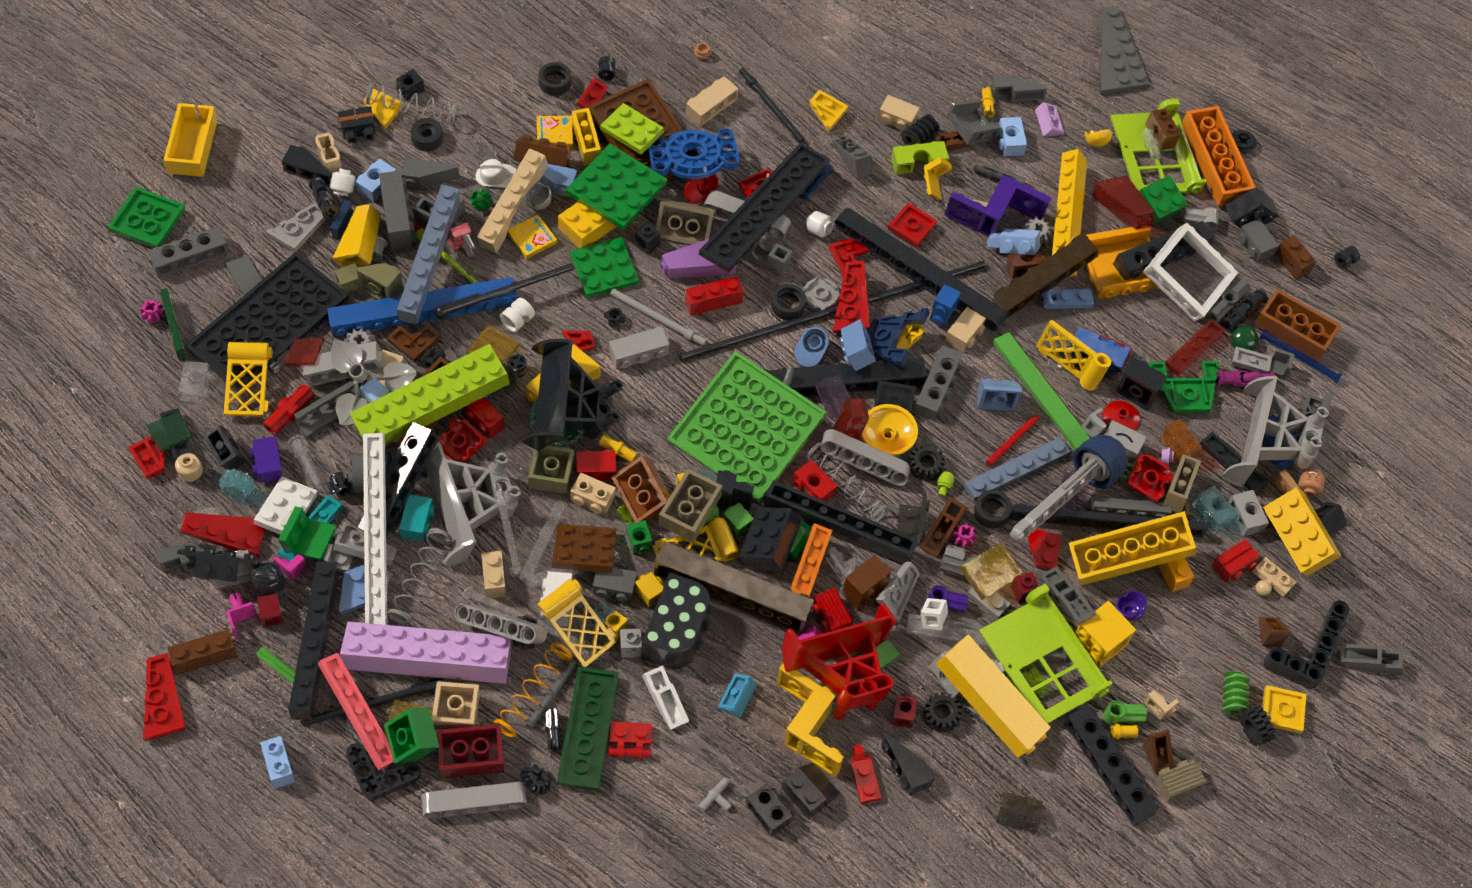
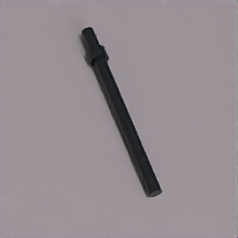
[739,67,805,143]

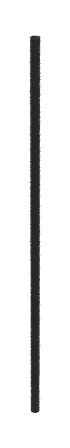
[679,261,985,361]

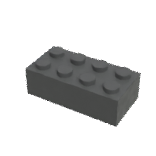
[379,170,416,254]

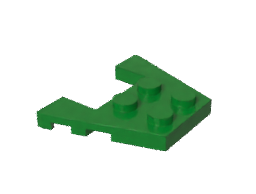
[1147,361,1219,414]

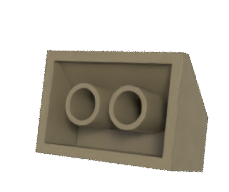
[656,199,716,245]

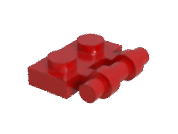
[609,722,652,759]

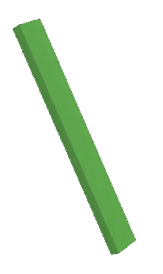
[993,332,1090,451]

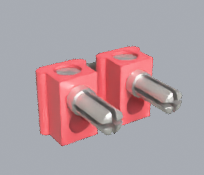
[449,222,475,258]

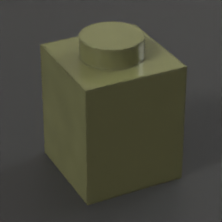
[334,263,360,293]

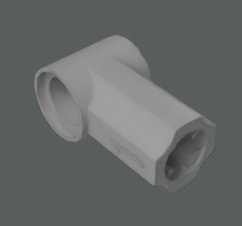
[1182,207,1219,231]

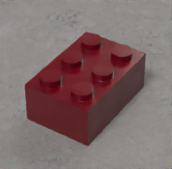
[437,724,504,779]

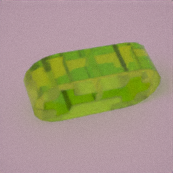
[1020,663,1046,697]

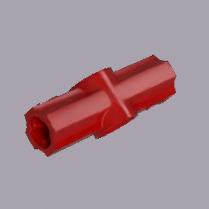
[263,384,315,435]

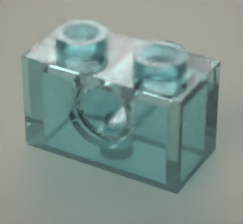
[1192,485,1238,534]

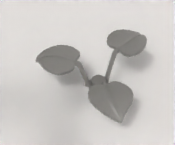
[331,340,417,426]

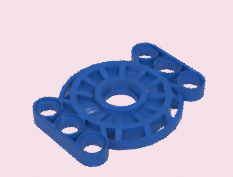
[648,129,739,179]

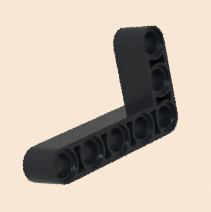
[1263,600,1350,689]

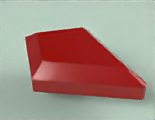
[562,331,596,352]

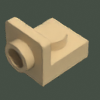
[1144,690,1179,720]

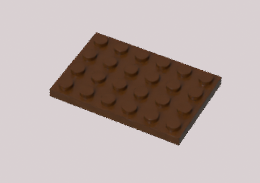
[588,78,699,180]

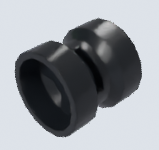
[598,56,615,81]
[1334,246,1360,269]

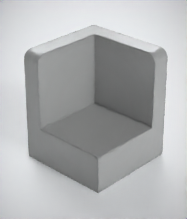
[1081,407,1108,437]

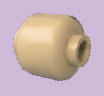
[175,453,203,482]

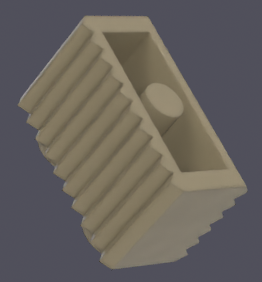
[1155,760,1207,802]

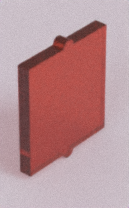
[285,337,324,367]

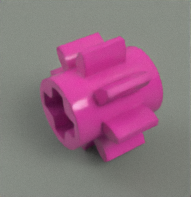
[139,299,165,324]
[952,523,977,549]

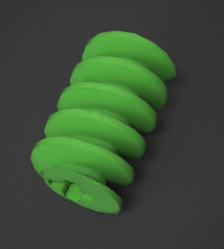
[1222,671,1250,716]

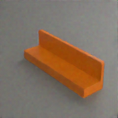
[790,523,832,596]

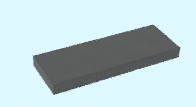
[225,254,262,296]

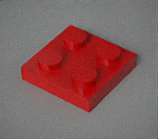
[887,202,938,248]

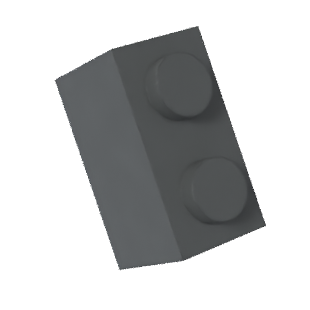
[1237,219,1279,263]
[593,567,637,602]

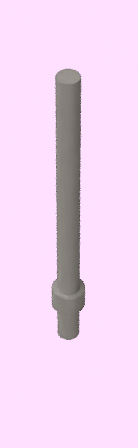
[610,289,707,346]

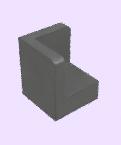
[1268,349,1295,380]

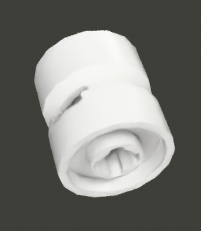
[500,298,535,333]

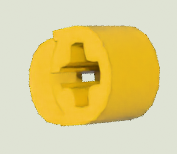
[895,325,924,350]

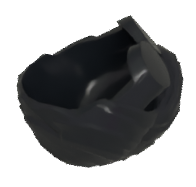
[251,562,285,597]

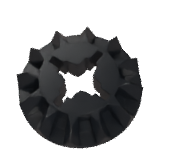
[1232,130,1257,154]
[520,763,552,795]

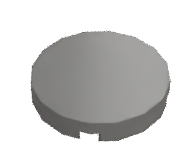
[803,278,839,311]

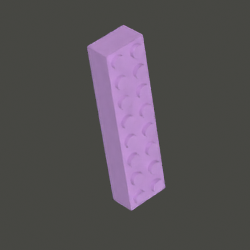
[340,622,511,684]

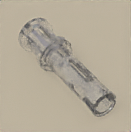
[287,435,325,490]

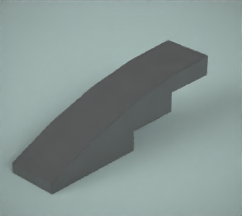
[1040,566,1096,625]

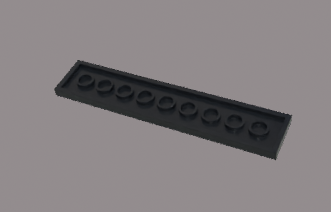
[698,142,830,273]

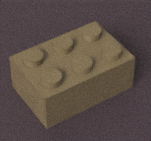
[659,469,722,542]

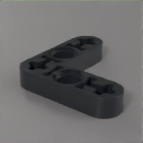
[346,743,421,801]

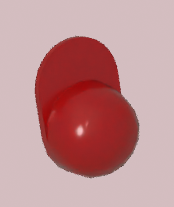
[684,174,719,204]

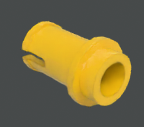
[1111,724,1138,740]

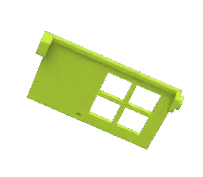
[1110,99,1207,195]
[979,583,1113,724]

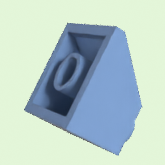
[977,379,1022,411]

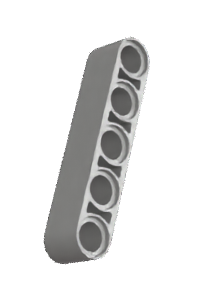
[703,190,791,239]
[821,429,910,486]
[454,604,547,644]
[421,782,527,819]

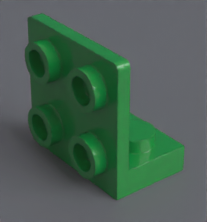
[278,506,337,560]

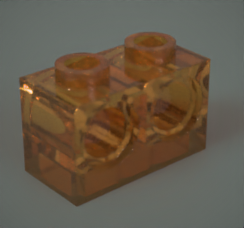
[1160,418,1203,462]

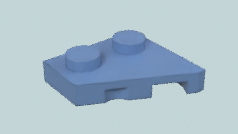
[339,565,365,615]

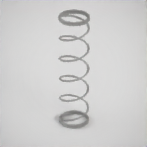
[365,82,457,125]
[806,442,889,522]
[387,528,453,625]

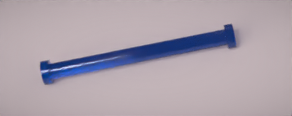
[1259,329,1343,384]

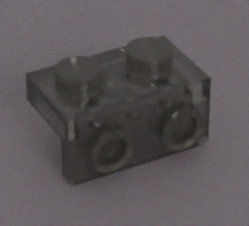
[996,792,1043,833]

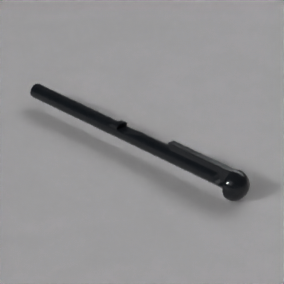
[435,263,574,319]
[303,677,465,726]

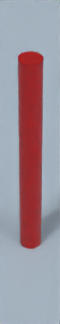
[986,414,1040,466]

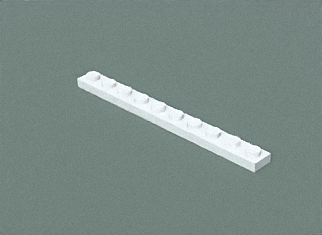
[363,433,387,625]

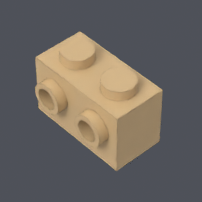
[570,473,616,515]

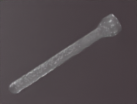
[494,483,526,577]

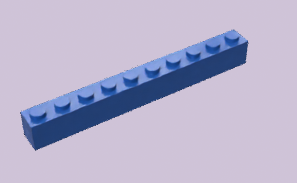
[327,277,517,337]

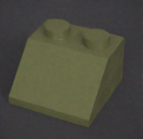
[357,263,404,300]

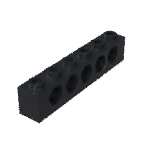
[1113,221,1215,281]
[357,423,440,539]
[1064,705,1159,826]

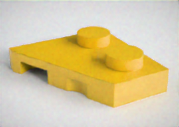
[809,90,848,132]

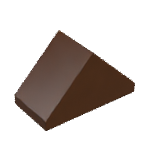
[1259,617,1290,647]
[1142,729,1174,773]

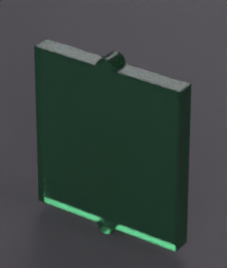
[146,412,192,452]

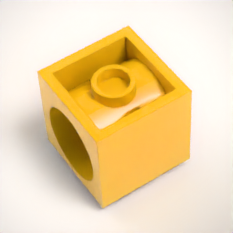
[1075,601,1136,668]

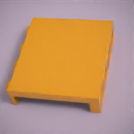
[1085,224,1160,299]

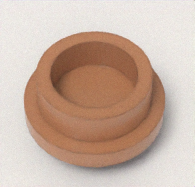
[694,43,711,59]

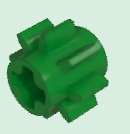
[470,188,493,212]

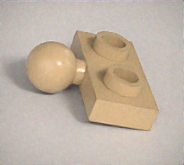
[1252,557,1296,597]

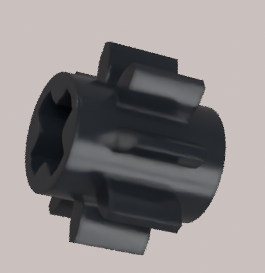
[423,348,446,369]
[327,472,353,496]

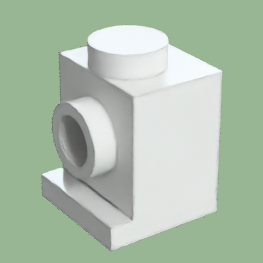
[921,598,948,630]

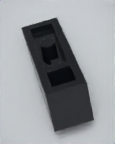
[282,145,332,187]

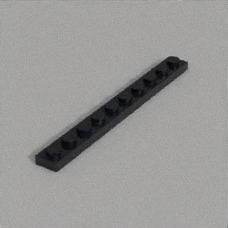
[1011,503,1208,537]

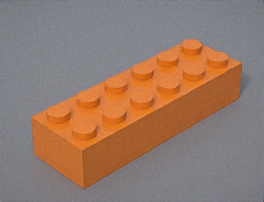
[1182,106,1255,207]

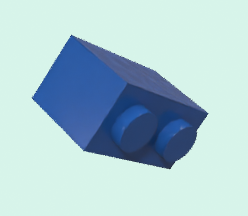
[929,284,961,328]

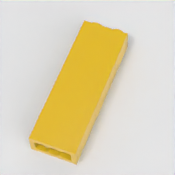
[935,634,1051,758]

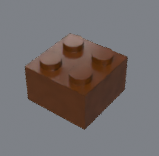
[842,555,891,611]

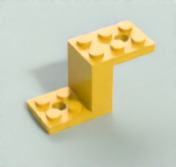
[776,663,844,778]

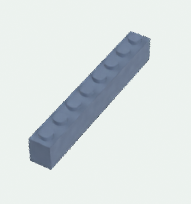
[397,184,460,325]

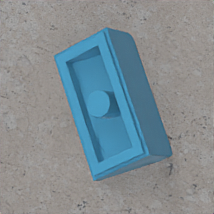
[718,673,757,718]

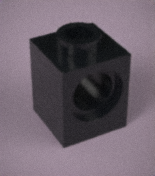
[396,69,425,101]
[634,222,661,255]

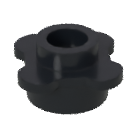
[604,308,625,327]

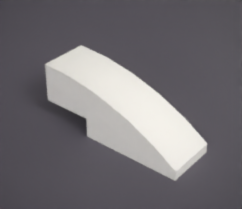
[642,665,689,730]

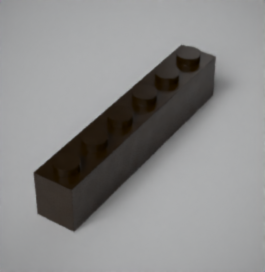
[993,233,1099,318]

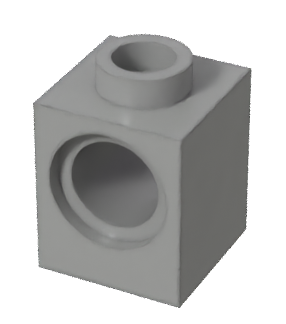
[620,628,641,658]

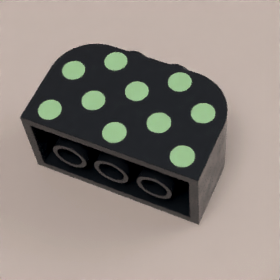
[641,573,711,669]

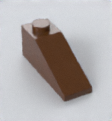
[920,497,969,557]

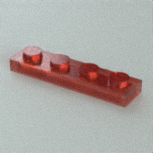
[1165,318,1226,376]

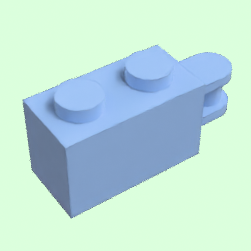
[987,228,1040,255]

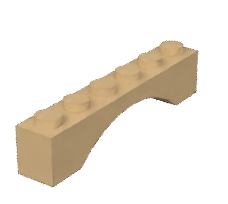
[477,148,548,254]

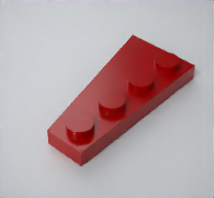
[833,260,870,334]
[179,512,265,557]
[143,653,186,742]

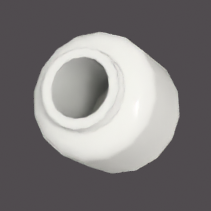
[330,169,356,196]
[806,211,833,237]

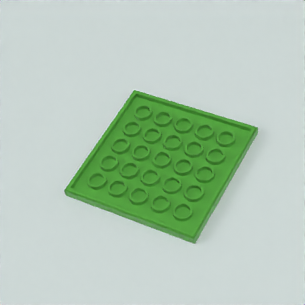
[667,351,827,504]

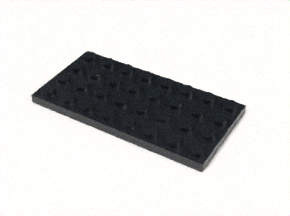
[185,252,349,392]

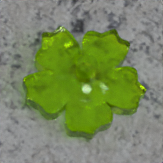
[616,503,634,523]

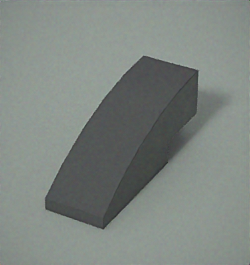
[990,76,1047,102]
[155,544,223,573]
[1340,644,1403,675]

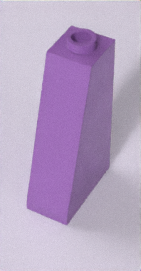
[660,239,737,279]

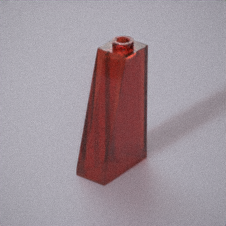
[1093,175,1154,230]

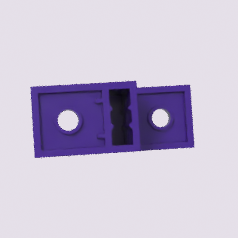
[944,175,1052,237]

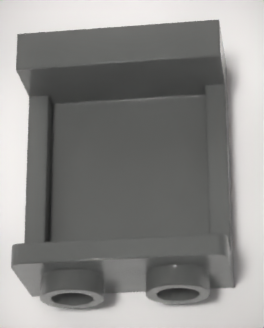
[947,99,1001,145]

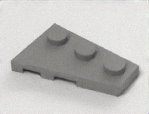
[265,203,330,252]
[333,522,397,566]
[876,562,920,623]

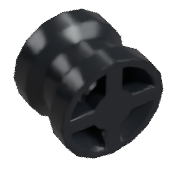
[508,354,527,378]

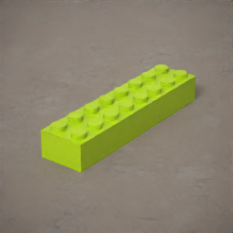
[349,344,510,446]

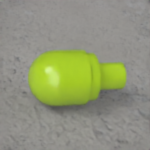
[937,471,954,498]

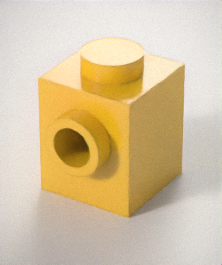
[635,572,664,608]

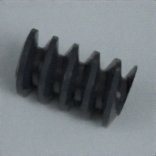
[901,114,940,146]

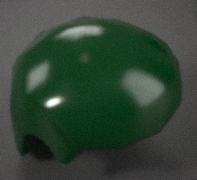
[1229,325,1258,351]

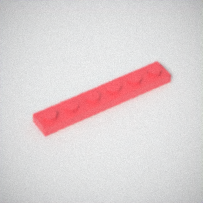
[318,653,394,771]

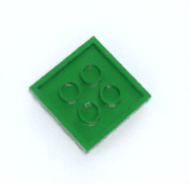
[108,187,186,248]
[569,237,639,298]

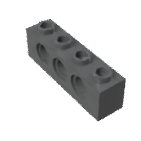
[147,226,229,278]
[914,345,964,421]

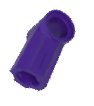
[926,585,968,613]

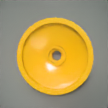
[861,404,918,456]

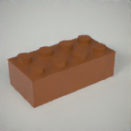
[1254,289,1342,362]

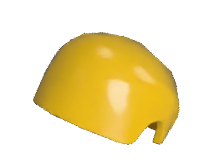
[1084,129,1112,148]

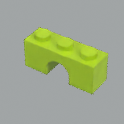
[891,141,949,175]

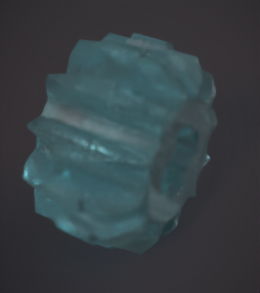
[219,469,255,500]

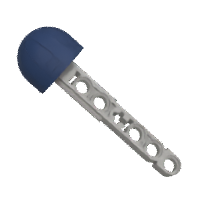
[1010,435,1128,543]

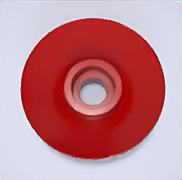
[1102,401,1140,430]

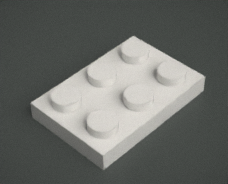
[254,477,318,535]

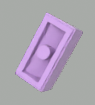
[1035,102,1064,136]

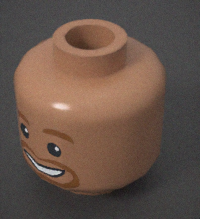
[1298,468,1326,497]

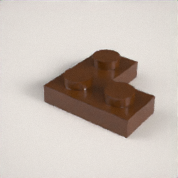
[387,324,441,362]

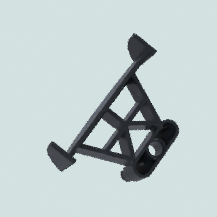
[521,339,623,451]

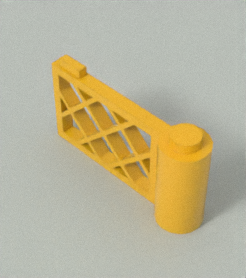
[1036,320,1111,391]
[224,342,273,417]
[652,517,740,562]
[537,579,617,667]

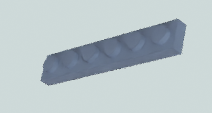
[964,437,1071,501]

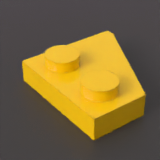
[364,88,403,130]

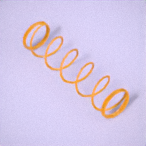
[493,642,573,738]

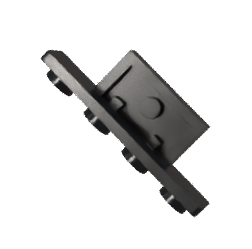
[177,546,262,582]

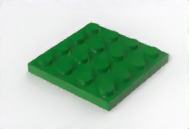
[566,144,667,230]

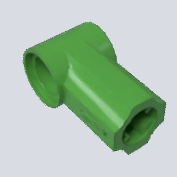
[1103,700,1147,725]

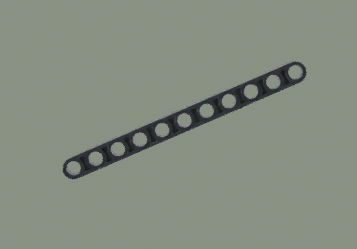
[834,208,1008,331]

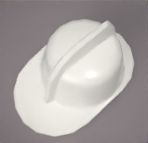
[476,159,516,188]

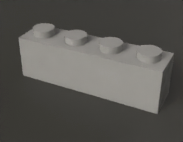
[303,341,383,387]

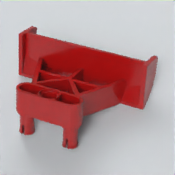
[782,603,897,720]

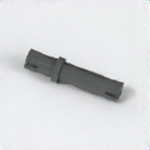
[973,160,1026,184]

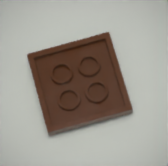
[552,524,617,573]

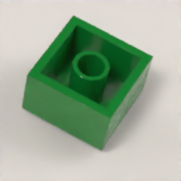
[1134,175,1188,226]
[384,707,439,764]

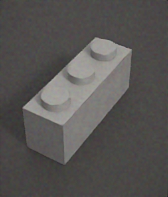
[609,326,669,369]

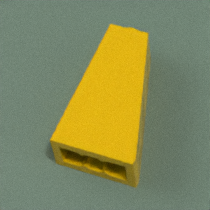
[333,204,381,268]
[525,344,601,405]

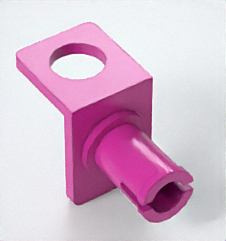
[226,593,257,639]

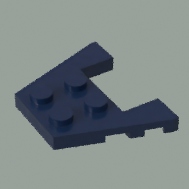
[867,308,930,367]

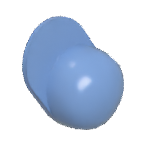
[794,327,829,367]

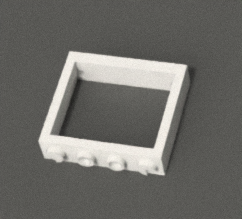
[1143,223,1238,322]

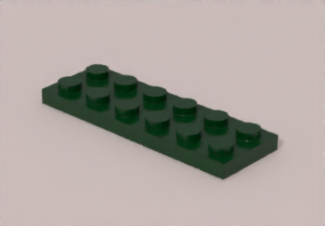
[557,666,619,791]

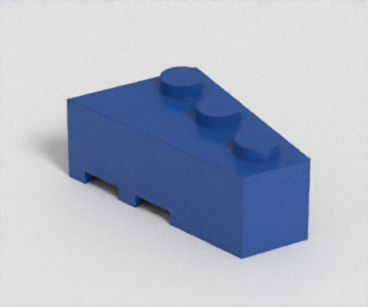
[1070,327,1131,373]

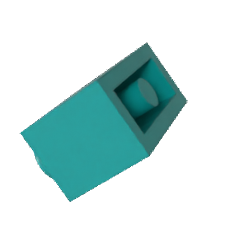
[399,494,436,542]

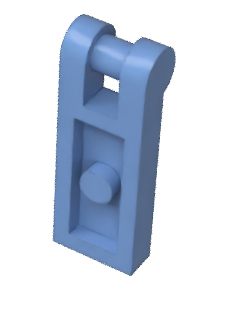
[1042,289,1094,309]

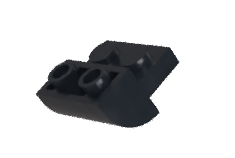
[716,470,754,511]

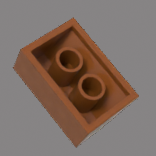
[611,455,671,523]

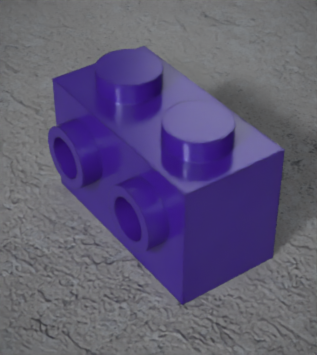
[250,436,283,483]

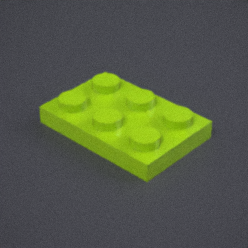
[600,103,664,154]

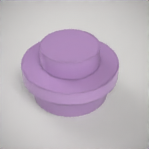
[1161,447,1174,466]

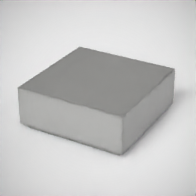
[944,544,966,560]

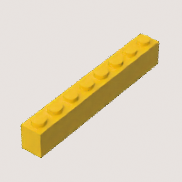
[1052,149,1087,277]

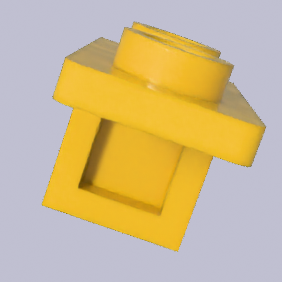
[924,157,952,201]

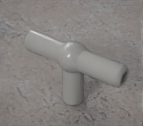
[698,778,732,812]

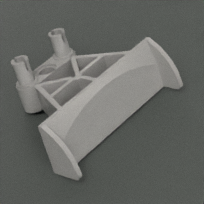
[1222,376,1329,485]
[424,443,521,566]

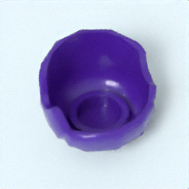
[1116,590,1147,621]

